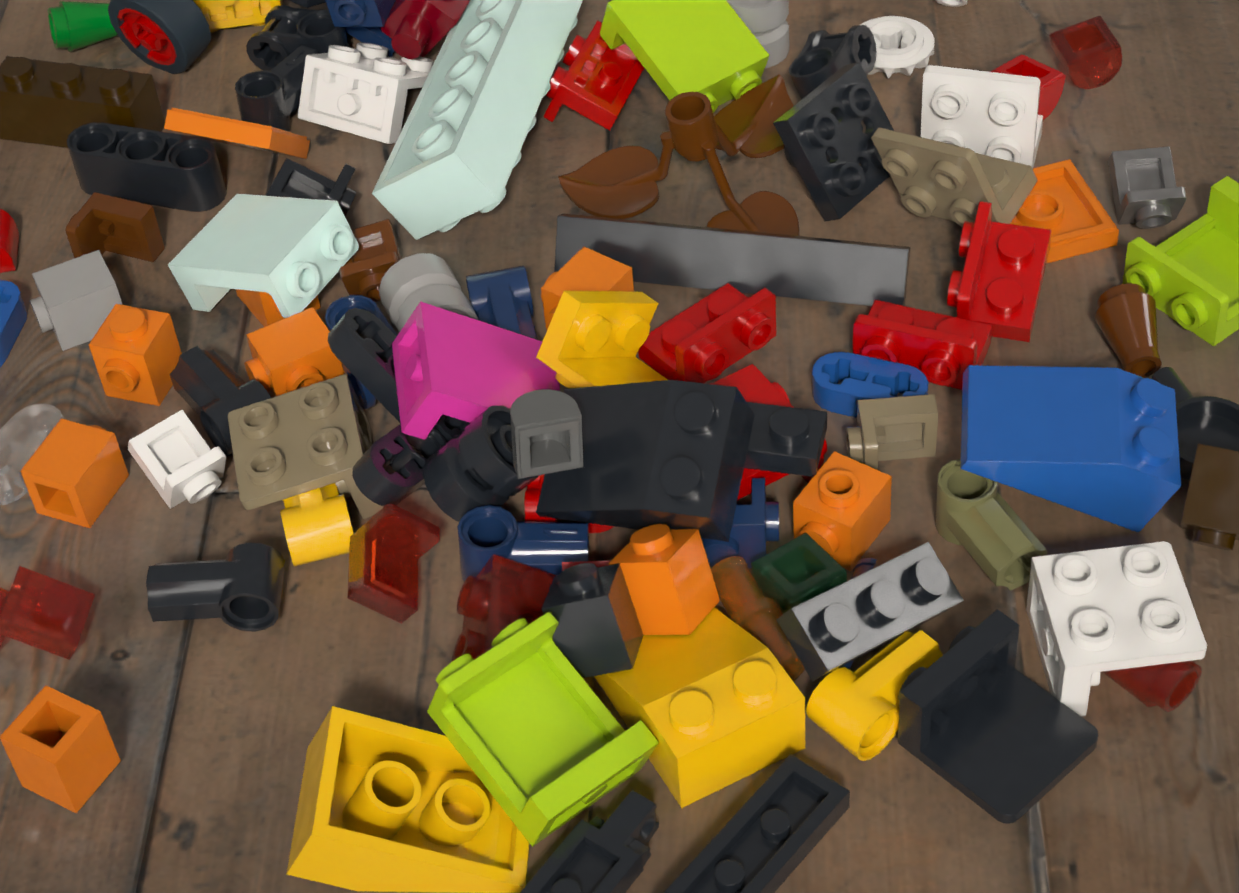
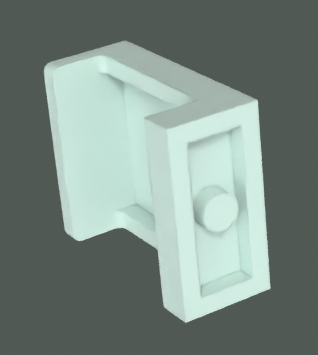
[168,194,359,318]

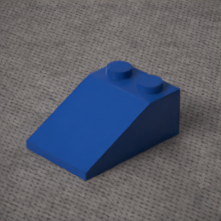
[961,365,1181,533]

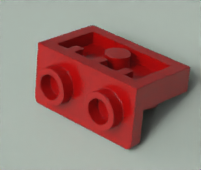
[543,20,644,130]
[947,201,1051,342]
[638,283,777,383]
[853,300,993,390]

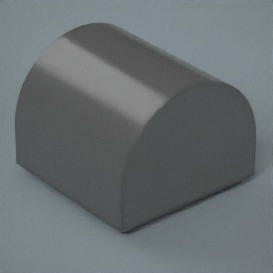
[510,389,583,479]

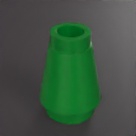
[48,1,118,52]

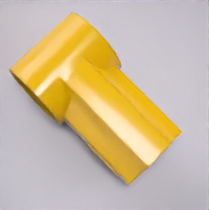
[280,483,358,567]
[806,630,943,761]

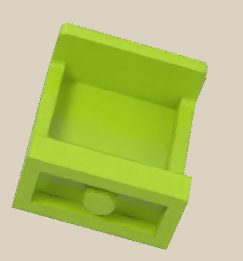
[600,0,770,113]
[1122,176,1239,347]
[427,612,659,847]

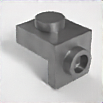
[1108,146,1187,229]

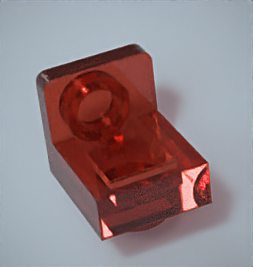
[347,504,440,624]
[0,566,95,660]

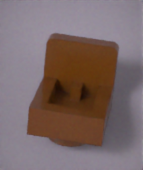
[65,192,165,263]
[339,219,402,302]

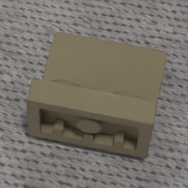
[871,128,1038,227]
[228,374,387,519]

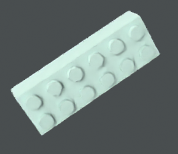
[372,0,583,240]

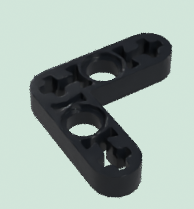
[328,308,470,507]

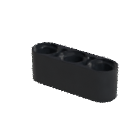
[66,122,227,212]

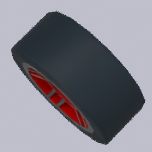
[108,0,211,74]

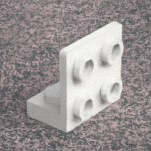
[297,43,433,144]
[921,65,1043,168]
[1026,541,1207,716]

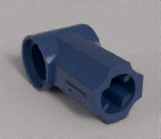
[466,265,538,340]
[457,505,589,594]

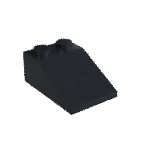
[536,380,755,542]

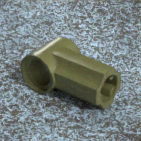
[935,458,1047,591]

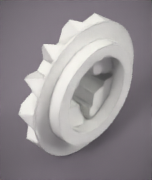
[860,16,935,79]

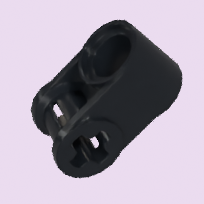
[246,5,349,71]
[788,25,877,112]

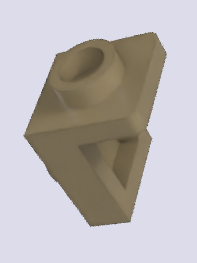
[846,394,938,470]

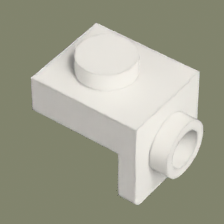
[128,410,226,509]

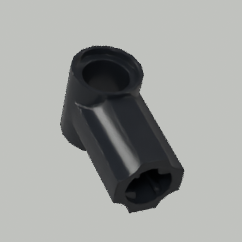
[235,45,318,132]
[170,346,271,457]
[146,542,285,632]

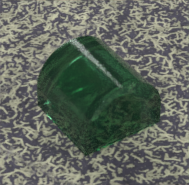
[751,532,847,619]

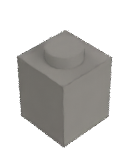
[29,250,123,351]

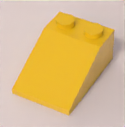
[594,607,806,809]
[287,706,529,893]

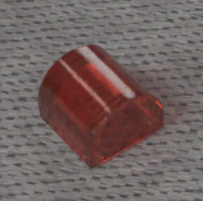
[1049,16,1122,89]

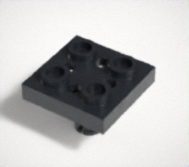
[773,62,894,221]

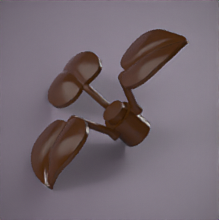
[558,74,800,236]

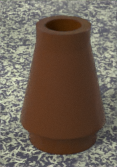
[1095,283,1162,378]

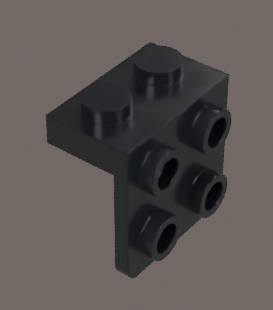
[898,609,1098,824]

